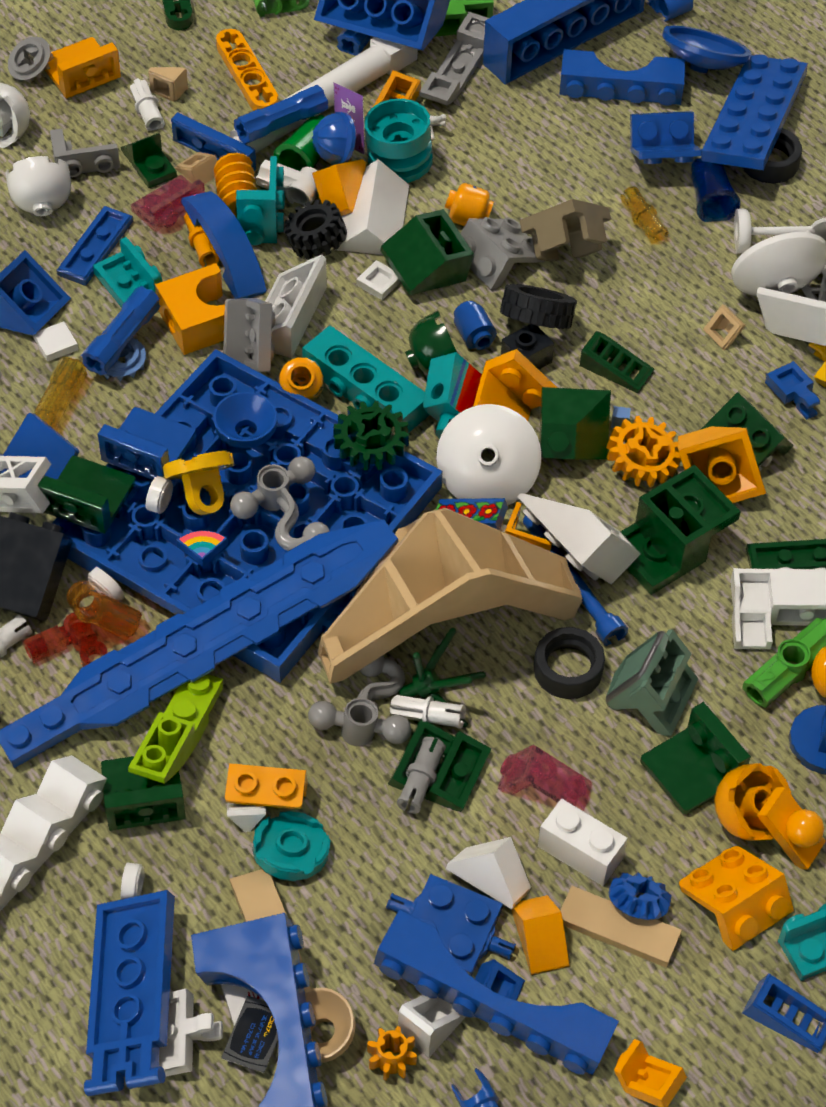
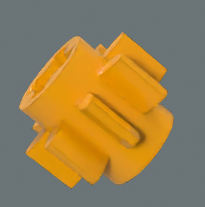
[367,1026,417,1080]

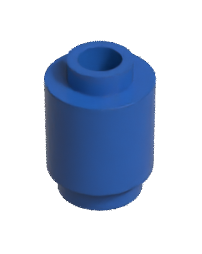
[454,301,497,350]

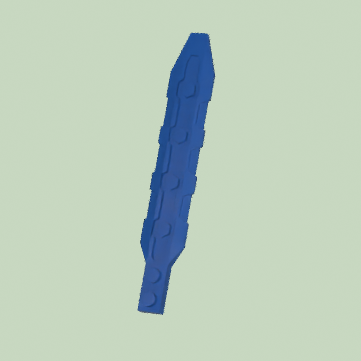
[0,519,399,768]

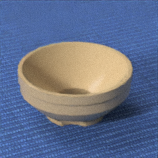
[305,988,356,1063]

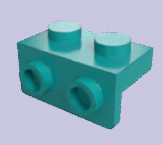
[93,237,163,308]

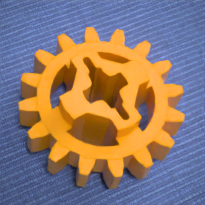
[606,416,681,487]

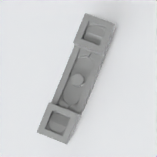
[419,12,489,105]

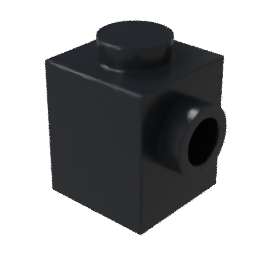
[501,324,554,369]

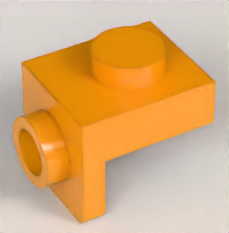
[614,1039,687,1107]

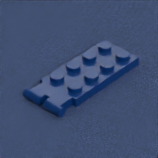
[84,890,175,1097]

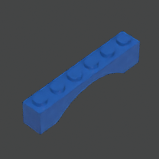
[374,909,619,1075]

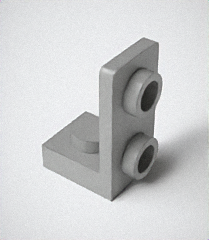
[50,129,120,177]

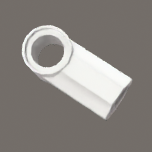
[257,159,318,207]

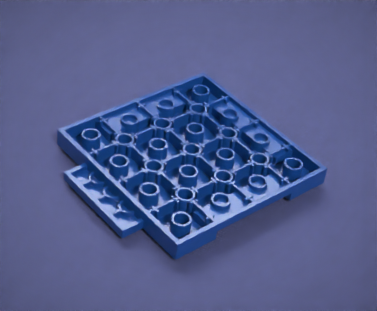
[52,349,443,683]

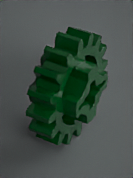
[333,401,409,470]

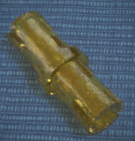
[620,186,669,244]

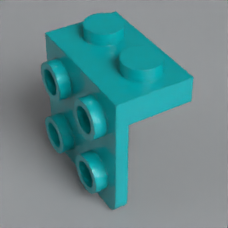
[236,156,285,246]

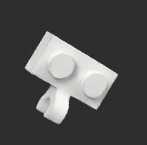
[159,989,223,1077]

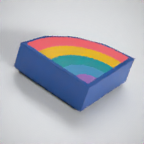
[176,530,228,567]

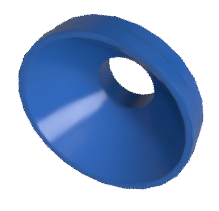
[213,391,277,448]

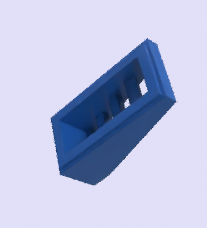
[742,973,826,1053]

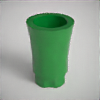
[274,115,326,171]

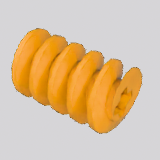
[214,153,257,218]

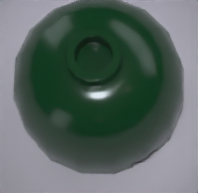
[405,311,457,377]

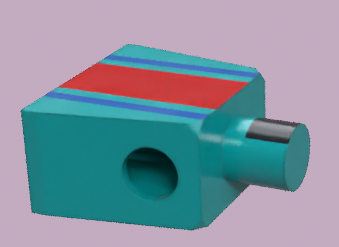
[423,352,482,439]

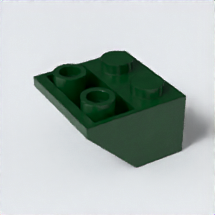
[380,209,474,295]

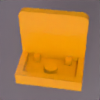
[679,846,794,951]

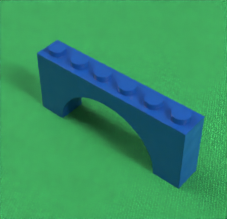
[191,913,328,1107]

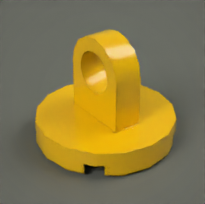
[163,451,235,515]

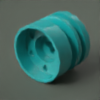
[365,98,433,183]

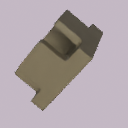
[520,199,611,262]

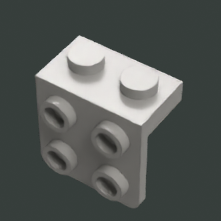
[461,217,545,289]

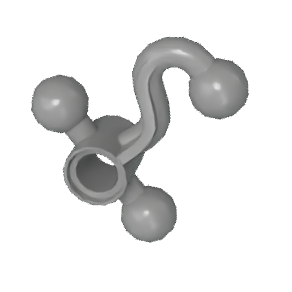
[230,456,330,551]
[308,655,411,746]

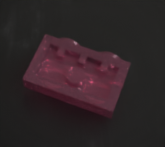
[131,175,205,232]

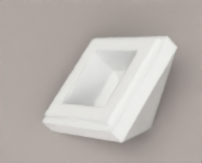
[227,803,266,832]

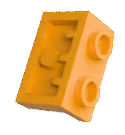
[225,763,308,809]

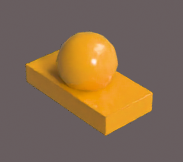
[757,787,826,870]

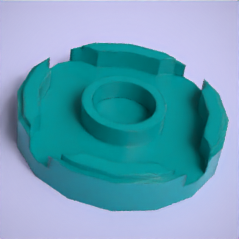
[252,811,331,881]

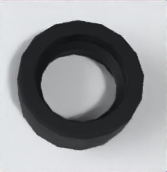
[742,128,802,184]
[534,627,605,699]

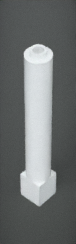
[230,37,418,153]

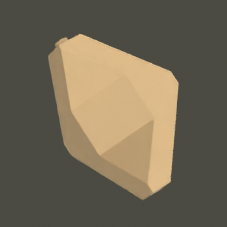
[318,508,582,684]

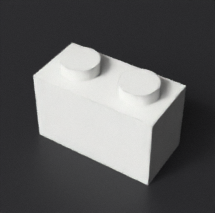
[538,798,627,886]

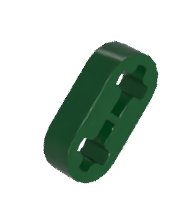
[162,0,193,30]

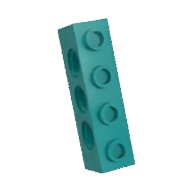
[302,325,430,433]

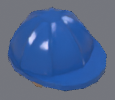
[312,112,356,165]

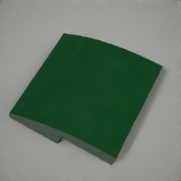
[388,718,492,812]

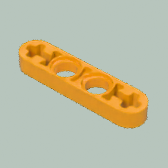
[216,29,278,111]

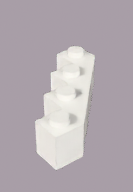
[0,755,107,911]

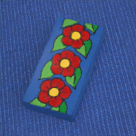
[436,498,508,530]

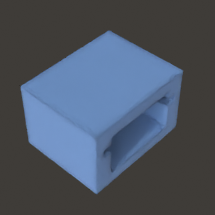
[611,406,631,428]

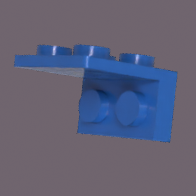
[630,111,702,164]
[98,407,195,480]
[0,413,79,479]

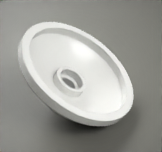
[731,232,826,296]
[437,404,541,505]

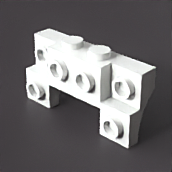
[731,567,826,649]

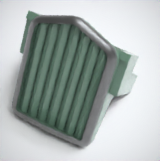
[606,629,698,736]

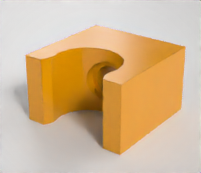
[155,263,225,355]

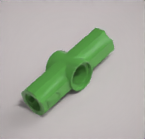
[742,617,826,708]

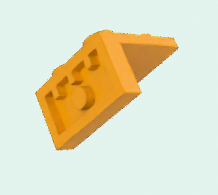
[45,37,121,99]
[473,349,558,421]

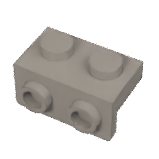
[223,298,275,372]

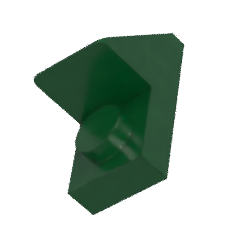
[120,133,177,188]

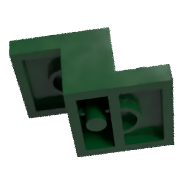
[620,464,741,595]

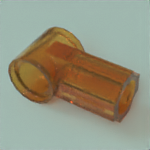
[67,580,142,641]

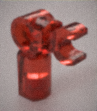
[23,612,108,667]

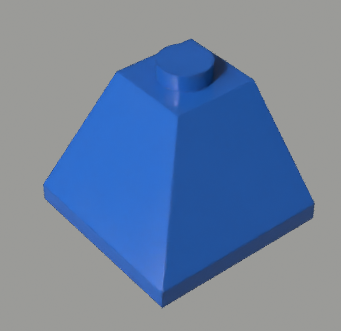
[0,250,71,335]

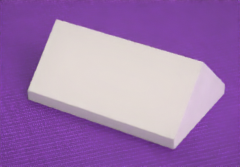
[335,159,409,255]
[265,254,327,358]
[757,287,826,346]

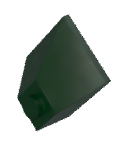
[539,387,611,459]

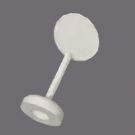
[734,208,826,254]

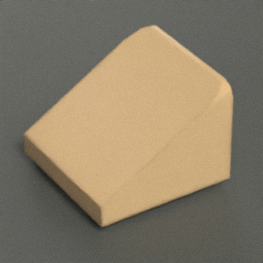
[148,67,188,102]
[175,152,218,188]

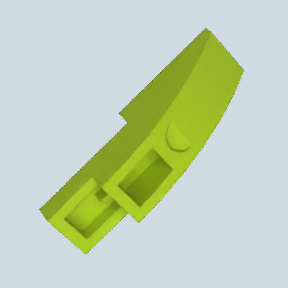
[128,674,223,784]

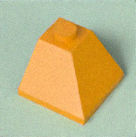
[678,426,766,503]

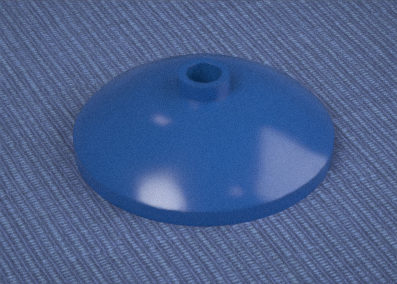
[662,26,751,73]

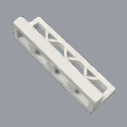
[0,456,51,513]

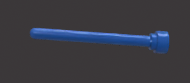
[523,516,628,646]

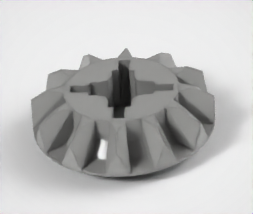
[8,37,54,83]

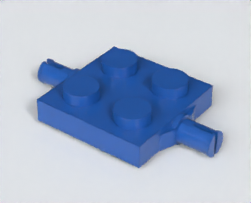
[386,874,516,977]

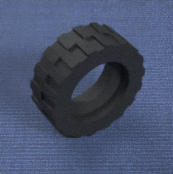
[500,284,577,329]

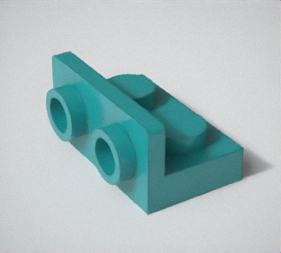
[778,903,826,981]

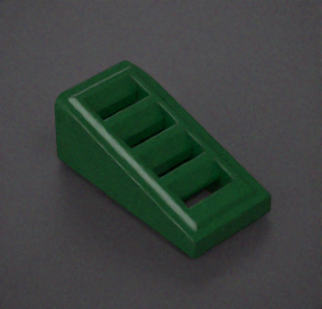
[579,331,654,393]

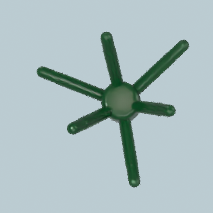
[399,627,486,728]

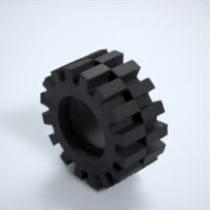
[284,200,347,259]

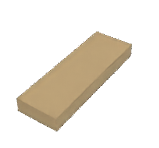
[560,885,682,968]

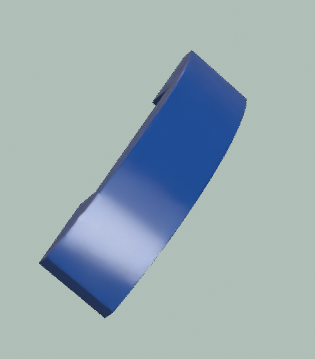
[181,191,267,299]

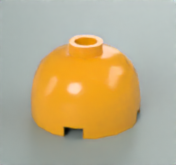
[714,763,792,841]

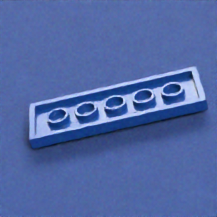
[701,54,808,170]

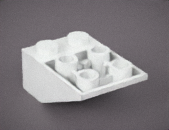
[517,493,641,584]

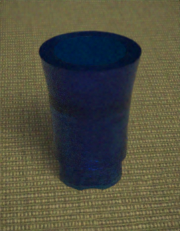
[691,157,741,222]

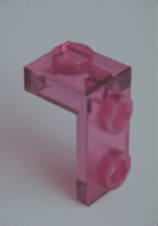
[498,744,592,811]

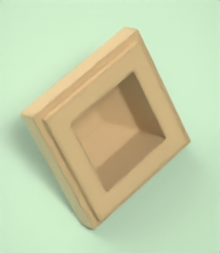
[703,304,746,350]

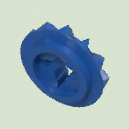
[608,872,672,920]

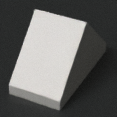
[446,837,531,909]
[398,995,466,1058]

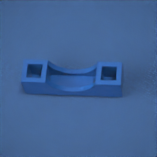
[559,49,685,106]

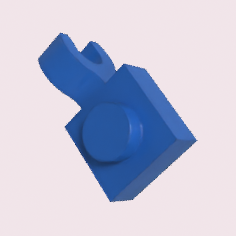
[765,361,820,420]

